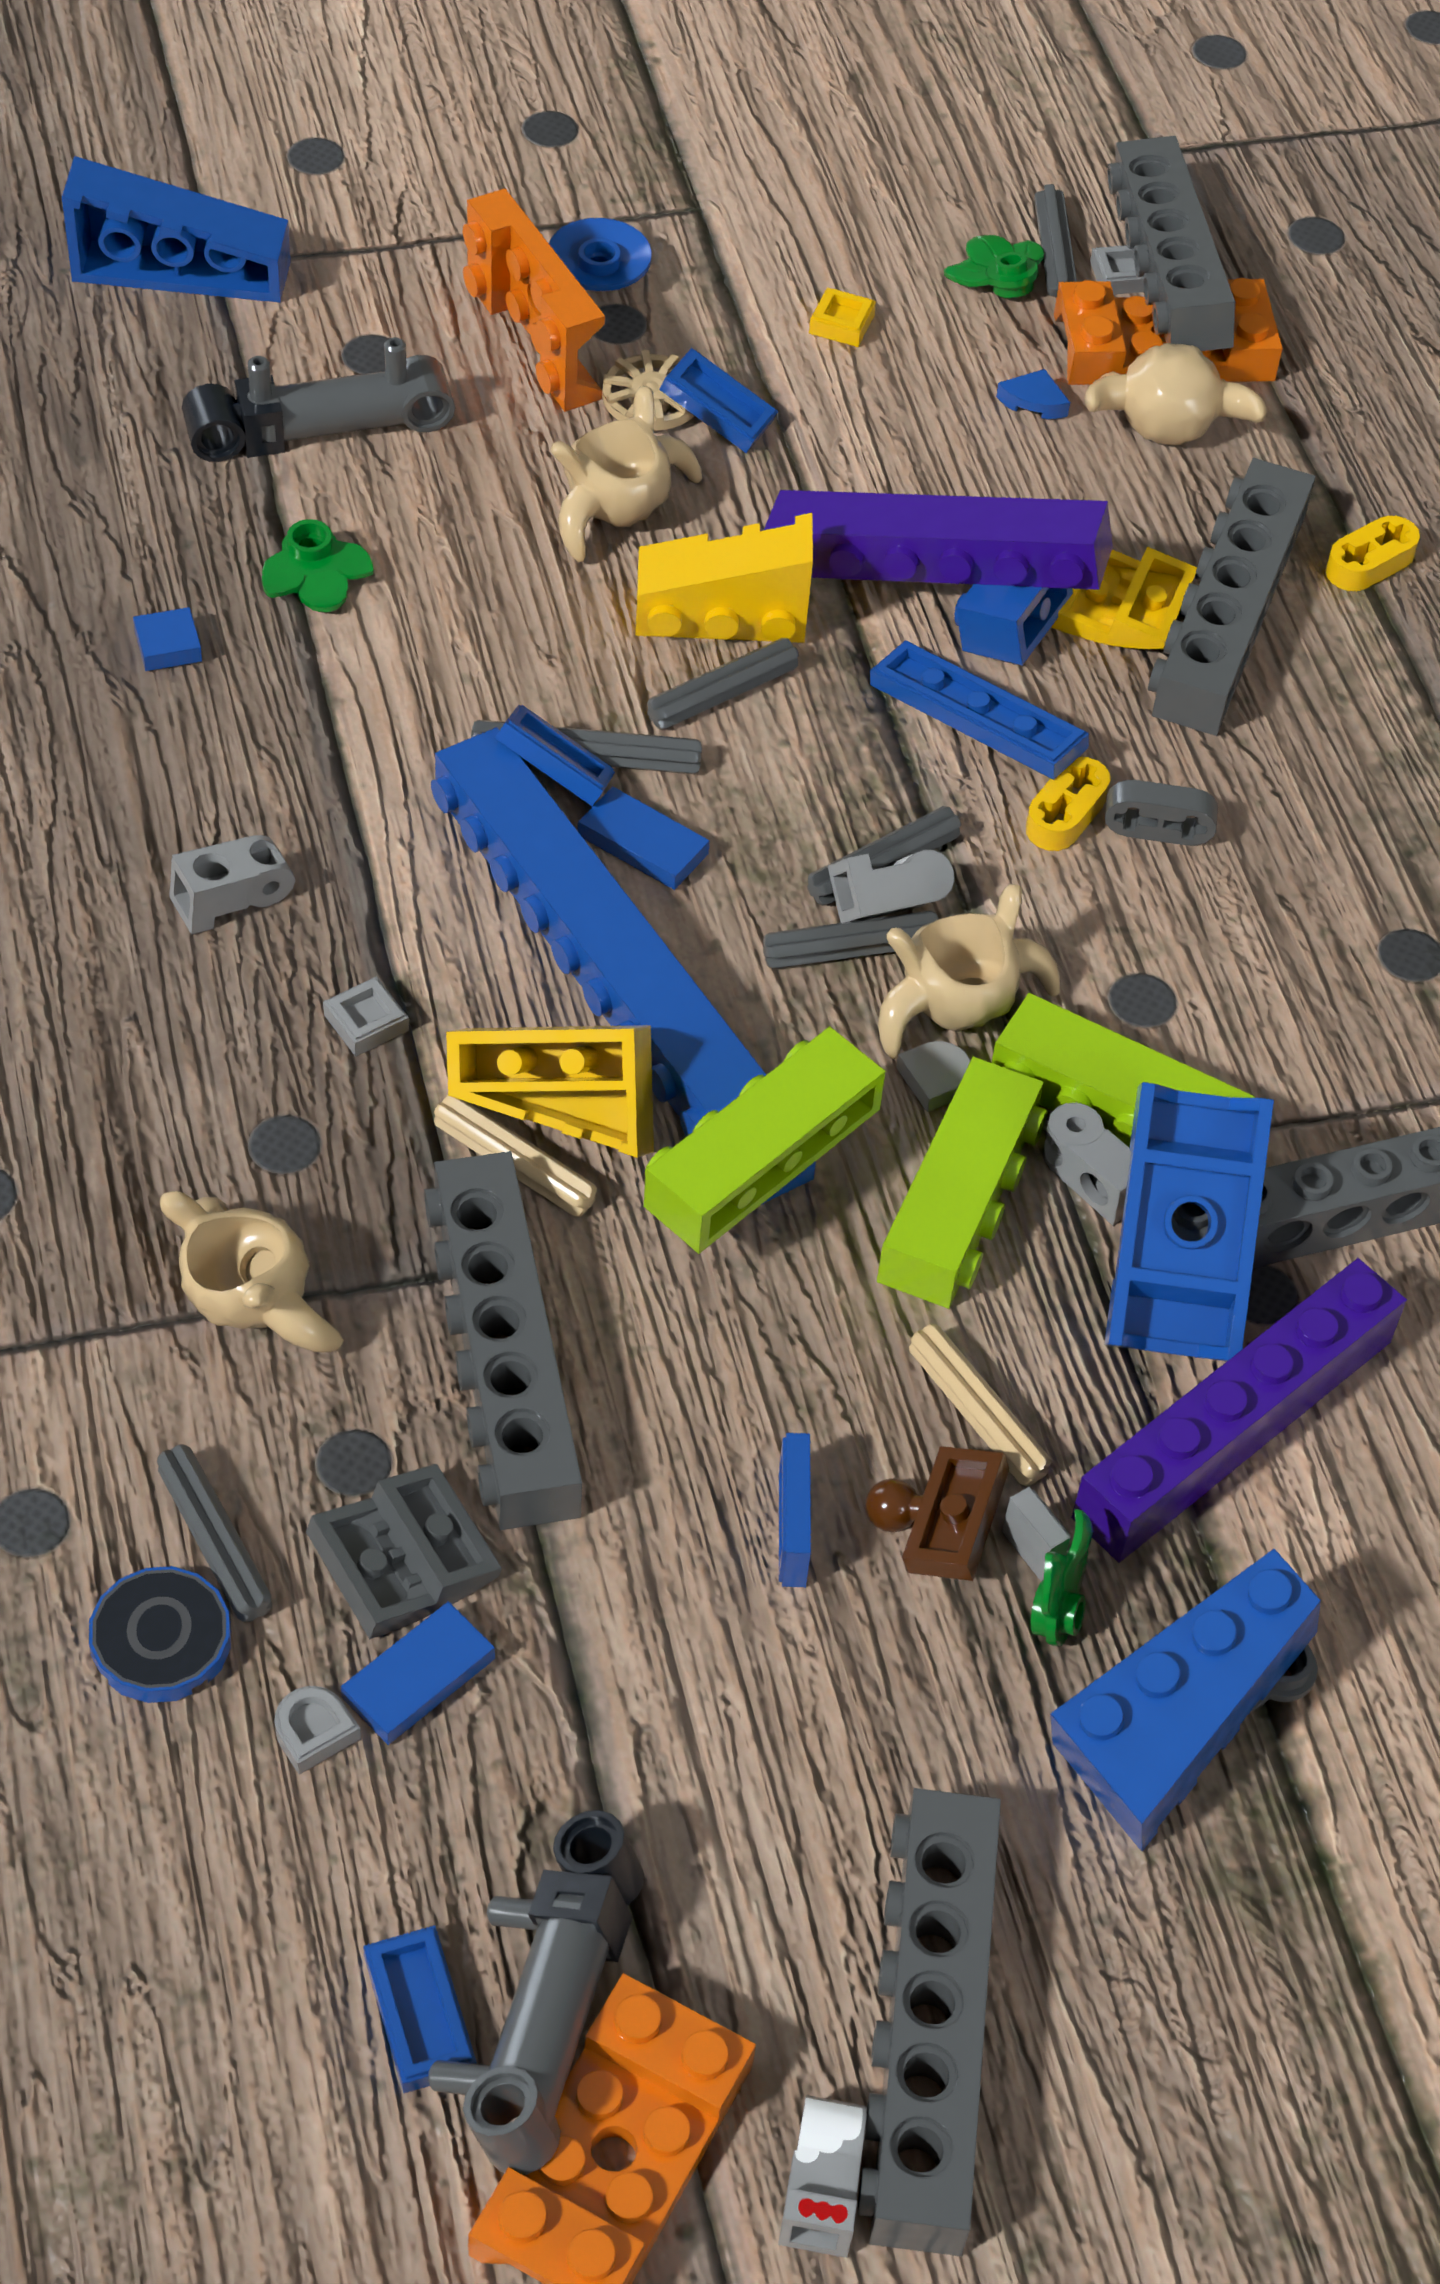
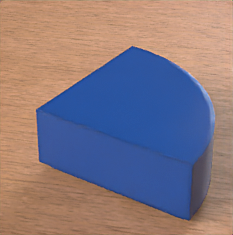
[996,369,1070,419]

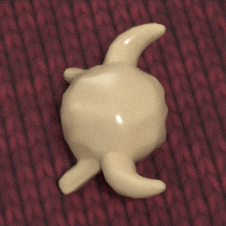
[1085,343,1267,445]
[550,386,702,562]
[878,884,1060,1059]
[160,1191,344,1353]

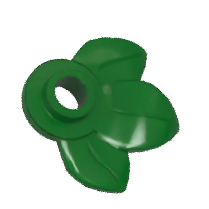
[943,235,1044,298]
[262,519,374,613]
[1031,1509,1093,1647]

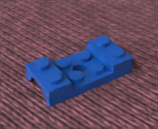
[1104,1082,1274,1362]

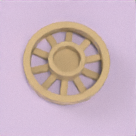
[602,350,694,430]

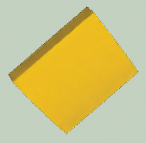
[1051,546,1197,649]

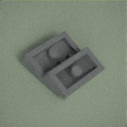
[306,1464,502,1640]

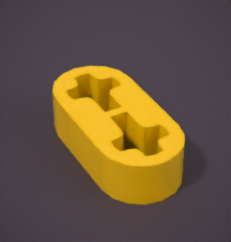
[1325,516,1420,591]
[1025,757,1110,851]

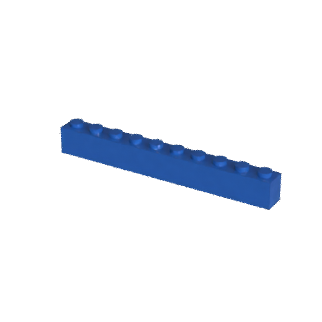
[431,727,816,1205]

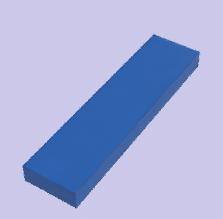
[870,640,1089,780]

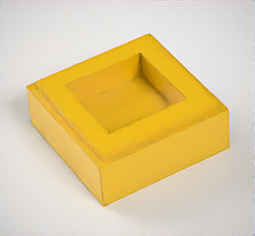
[809,287,876,347]

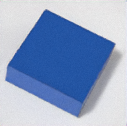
[133,607,202,671]

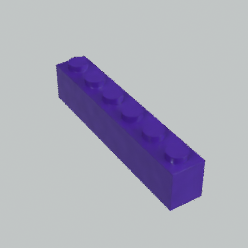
[764,490,1113,590]
[1071,1258,1407,1563]

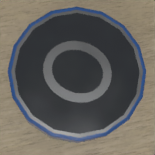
[89,1566,231,1703]

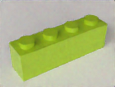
[992,992,1255,1148]
[643,1026,886,1254]
[877,1057,1048,1309]

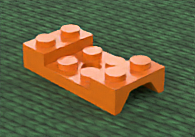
[463,188,605,412]
[1054,278,1283,385]
[468,1973,756,2284]

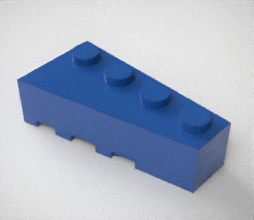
[62,156,291,303]
[1050,1548,1321,1852]

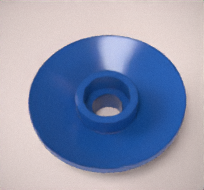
[549,218,652,291]

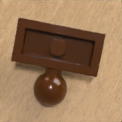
[866,1446,1010,1581]

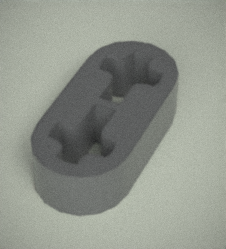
[1105,780,1218,846]

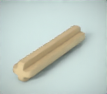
[434,1095,597,1217]
[909,1324,1051,1486]

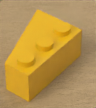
[635,513,813,643]
[446,1025,654,1158]

